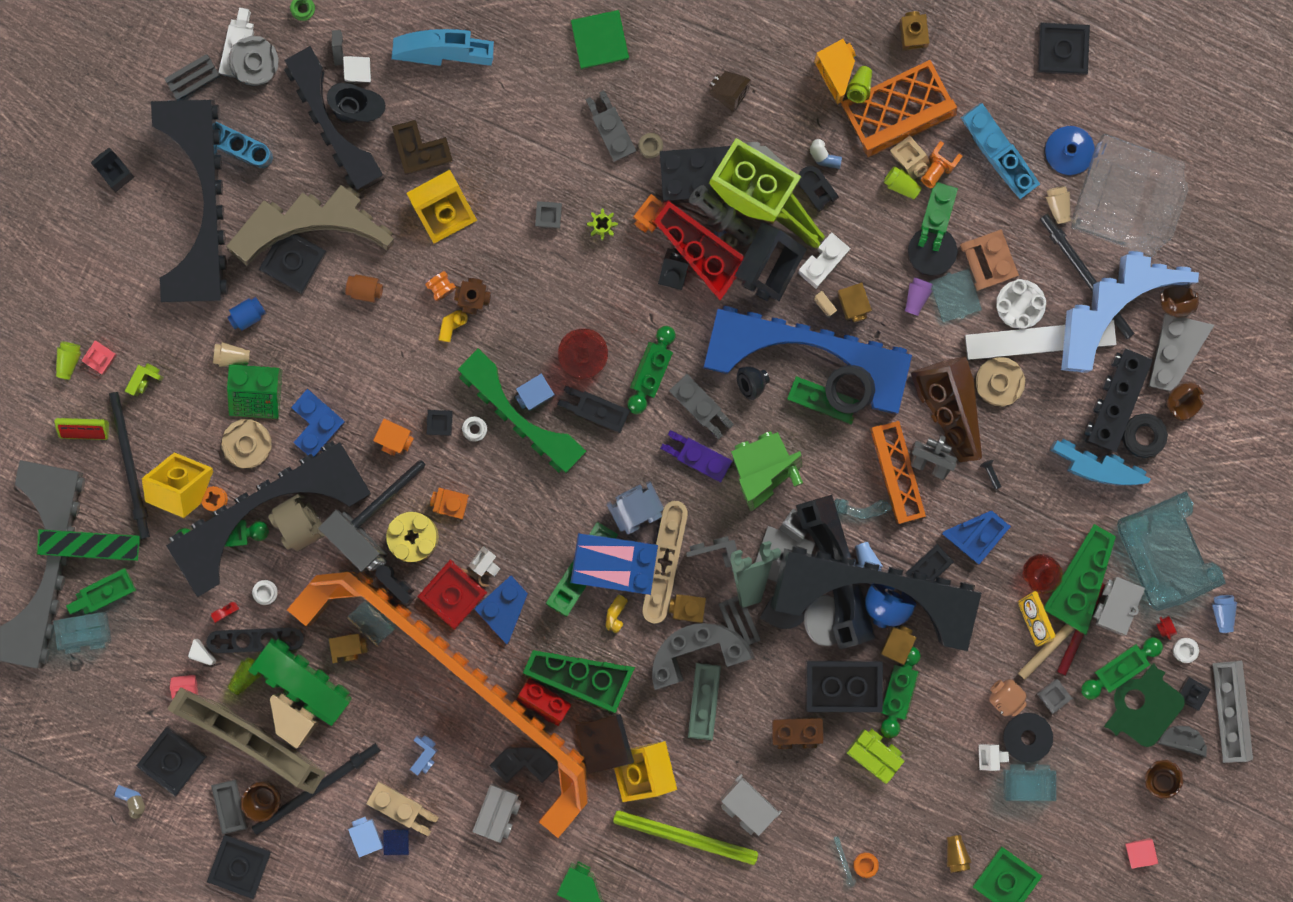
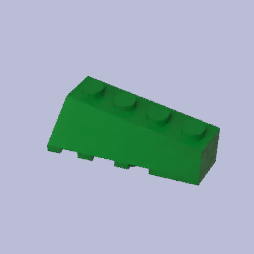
[248,638,352,726]

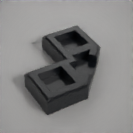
[489,747,558,783]

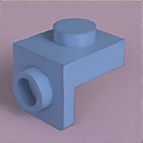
[410,735,438,776]

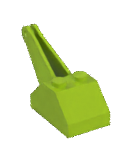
[709,138,825,248]

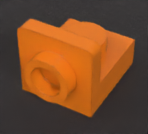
[430,488,469,519]

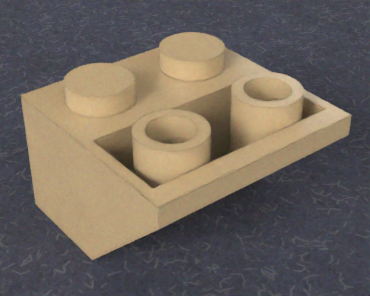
[270,693,320,748]

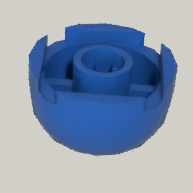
[865,583,917,628]

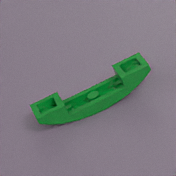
[546,522,618,617]

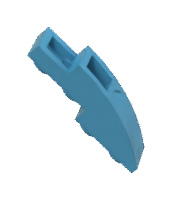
[392,29,494,66]
[960,103,1040,199]
[1050,439,1151,485]

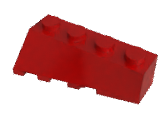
[650,201,744,301]

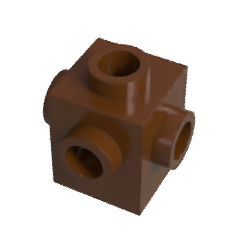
[454,278,491,315]

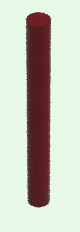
[1057,583,1106,676]

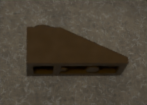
[709,71,751,112]

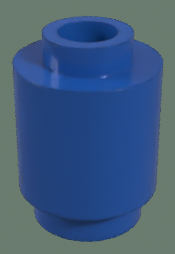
[227,297,266,331]

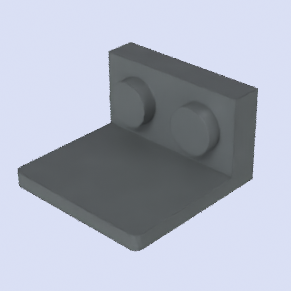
[686,536,737,572]

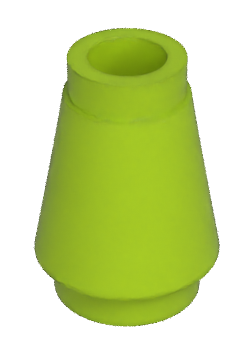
[846,66,872,103]
[883,166,922,200]
[56,341,82,380]

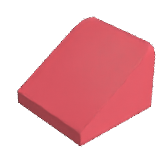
[170,675,198,700]
[1125,838,1158,868]

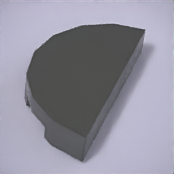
[1157,725,1207,757]

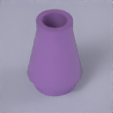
[904,277,933,316]

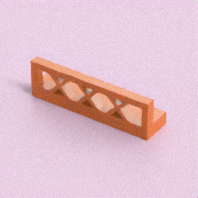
[870,421,926,524]

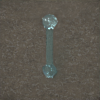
[834,836,856,887]

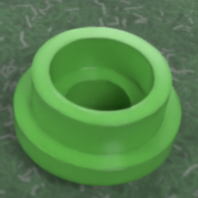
[290,0,315,21]

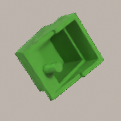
[731,432,803,512]

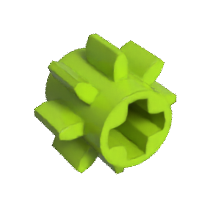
[587,209,618,241]

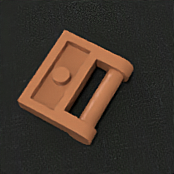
[960,229,1019,291]

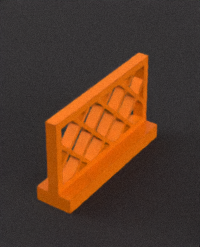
[841,60,957,158]

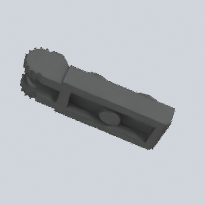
[585,90,636,163]
[669,374,734,439]

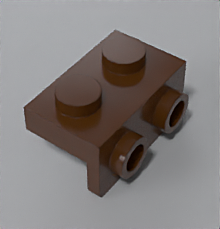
[771,718,823,749]

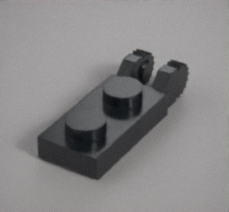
[557,385,630,434]

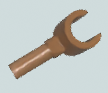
[461,568,492,587]

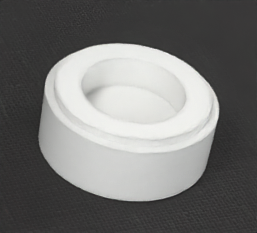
[1173,638,1199,663]

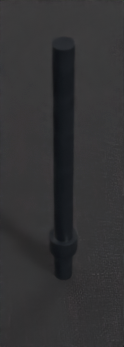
[1040,213,1135,339]
[109,392,150,539]
[252,743,381,835]

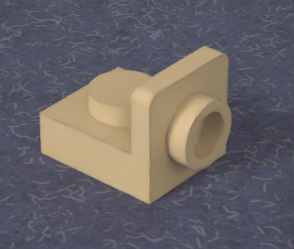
[890,135,931,180]

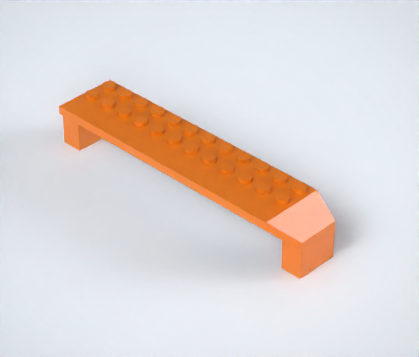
[287,572,588,838]

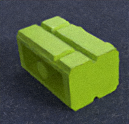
[846,728,905,784]

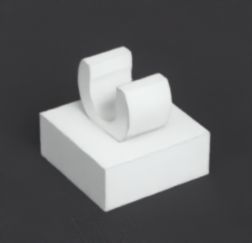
[469,546,500,577]
[979,744,1009,771]

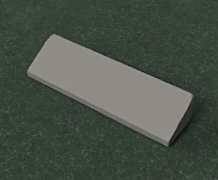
[1213,660,1253,763]

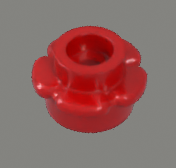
[1156,616,1177,640]

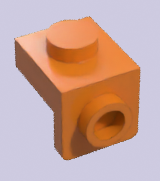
[633,194,663,233]

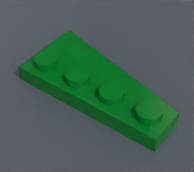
[1044,524,1116,636]

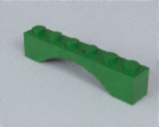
[457,348,587,474]

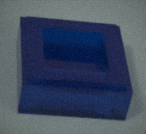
[383,829,409,855]

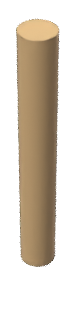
[1018,624,1074,680]

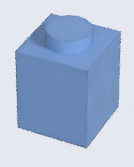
[515,373,555,411]

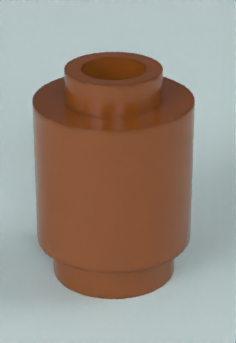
[345,274,383,303]

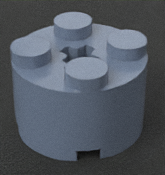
[606,481,664,534]

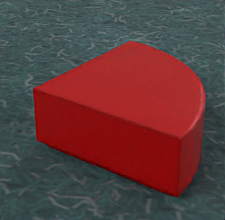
[210,602,239,623]

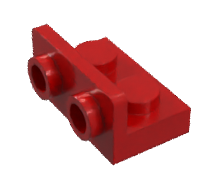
[516,678,572,726]

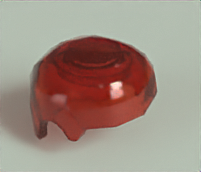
[1022,554,1063,594]

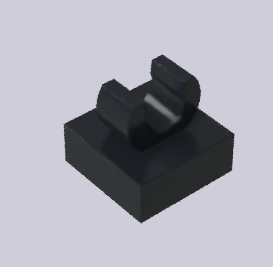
[1179,677,1211,711]

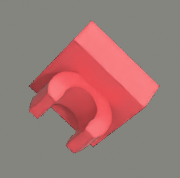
[81,340,117,375]

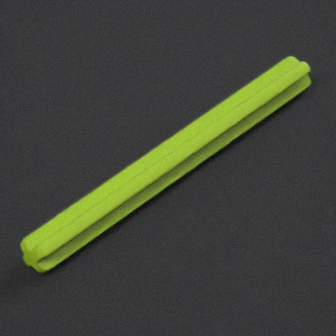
[613,810,758,865]

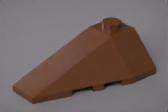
[911,357,982,462]

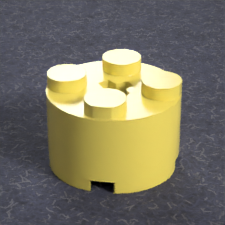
[386,512,439,562]

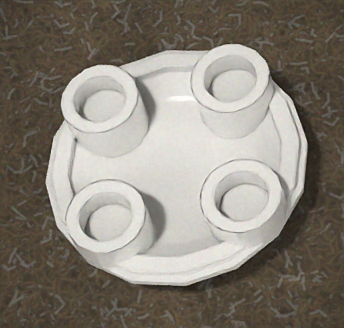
[996,279,1046,329]

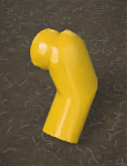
[438,310,468,342]

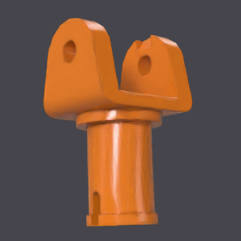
[921,140,963,188]

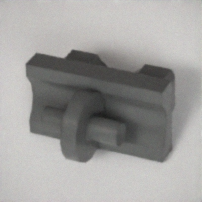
[911,435,957,480]

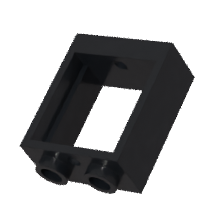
[735,223,807,302]

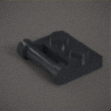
[376,565,416,605]

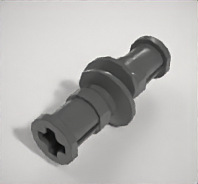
[689,185,757,247]

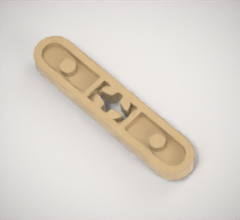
[643,501,688,623]

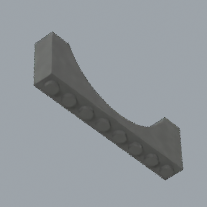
[0,460,85,669]

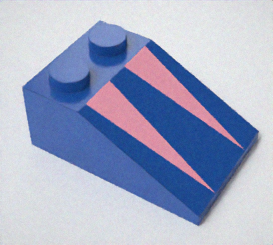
[571,533,658,595]

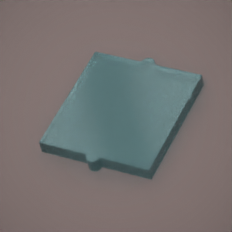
[929,269,982,323]
[347,599,397,646]

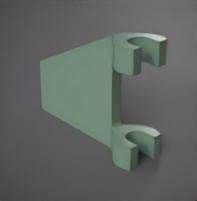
[730,541,781,608]

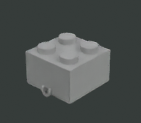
[1093,577,1145,636]
[720,774,782,836]

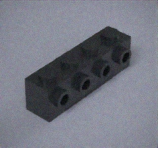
[1083,348,1153,453]

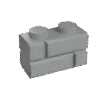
[472,783,522,843]

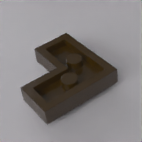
[392,120,453,175]

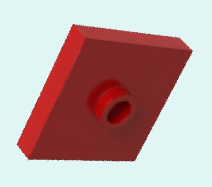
[417,559,488,630]

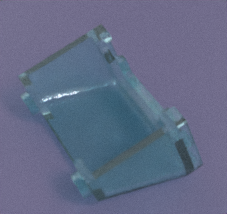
[1117,491,1226,611]

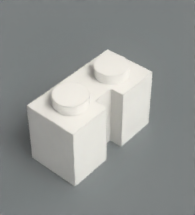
[798,232,851,289]

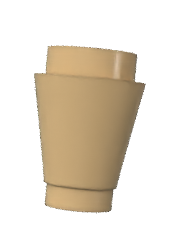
[1046,186,1071,224]
[213,342,250,367]

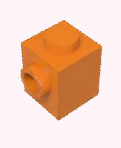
[373,418,414,456]

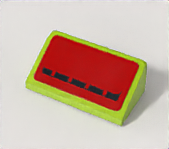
[54,418,109,440]

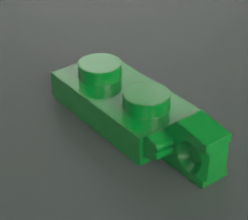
[66,568,137,615]

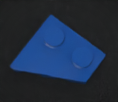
[941,510,1011,565]
[474,575,528,644]

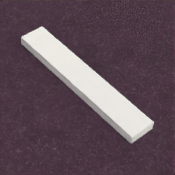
[965,320,1117,360]

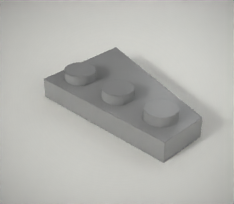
[1148,314,1214,392]

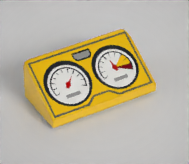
[1018,591,1056,647]

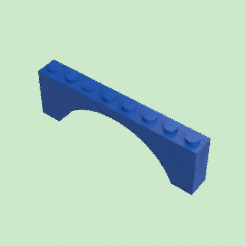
[703,306,912,415]

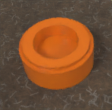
[853,852,879,878]

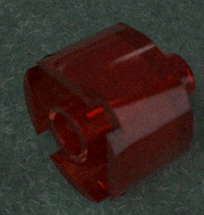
[558,329,608,380]

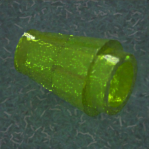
[227,657,261,695]

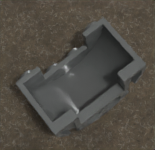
[652,623,755,690]

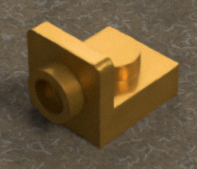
[669,594,706,623]

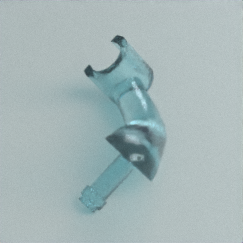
[834,498,892,519]

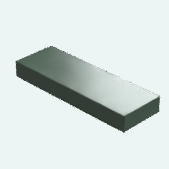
[688,663,721,740]

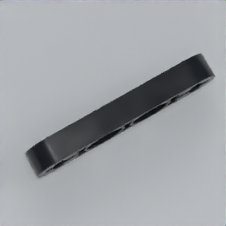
[206,627,305,653]

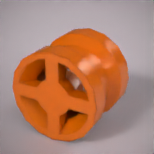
[425,271,456,301]
[201,486,228,511]

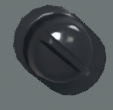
[327,83,386,123]

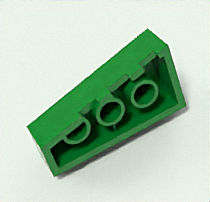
[522,650,635,715]

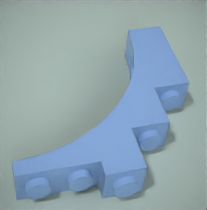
[1062,251,1199,373]

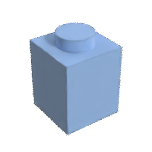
[348,816,383,857]

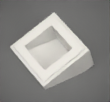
[343,56,371,84]
[188,639,216,665]

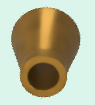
[947,835,972,873]

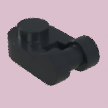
[798,166,839,212]

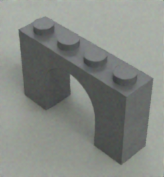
[318,510,389,572]

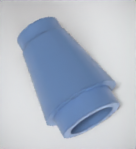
[1212,595,1237,633]

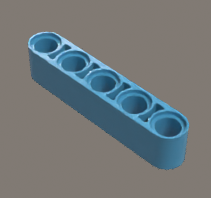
[216,122,273,168]

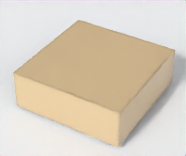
[814,291,837,317]

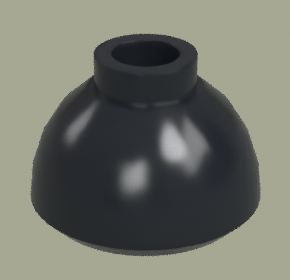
[736,366,770,400]

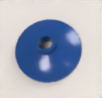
[1045,126,1095,175]

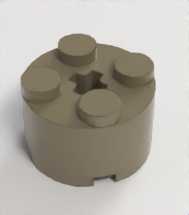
[268,493,325,552]

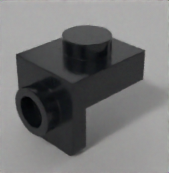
[91,148,134,193]
[658,248,689,290]

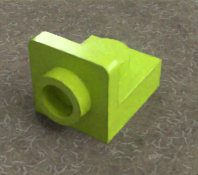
[125,363,164,397]

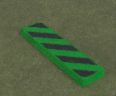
[36,529,140,561]

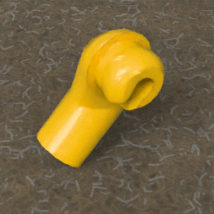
[605,595,628,633]

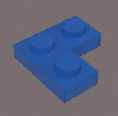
[291,389,345,457]

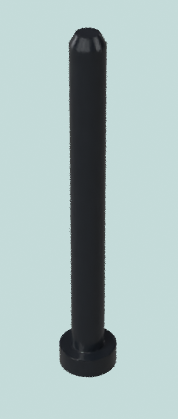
[351,460,425,529]

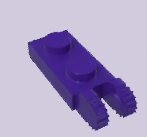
[660,430,732,483]

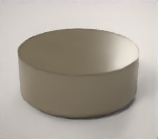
[638,133,663,159]

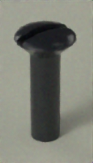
[980,460,1002,490]

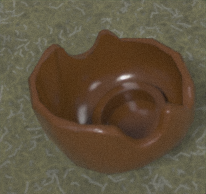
[1160,287,1199,318]
[1167,381,1204,421]
[1145,760,1183,799]
[241,781,281,822]

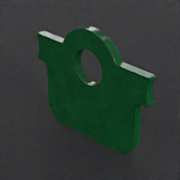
[1104,663,1185,747]

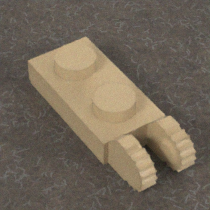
[366,782,439,836]

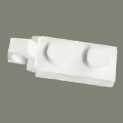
[219,8,254,78]

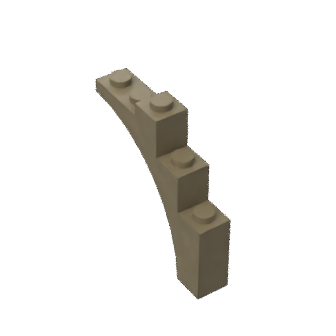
[226,185,394,266]
[167,687,326,794]

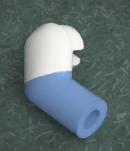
[810,139,842,169]

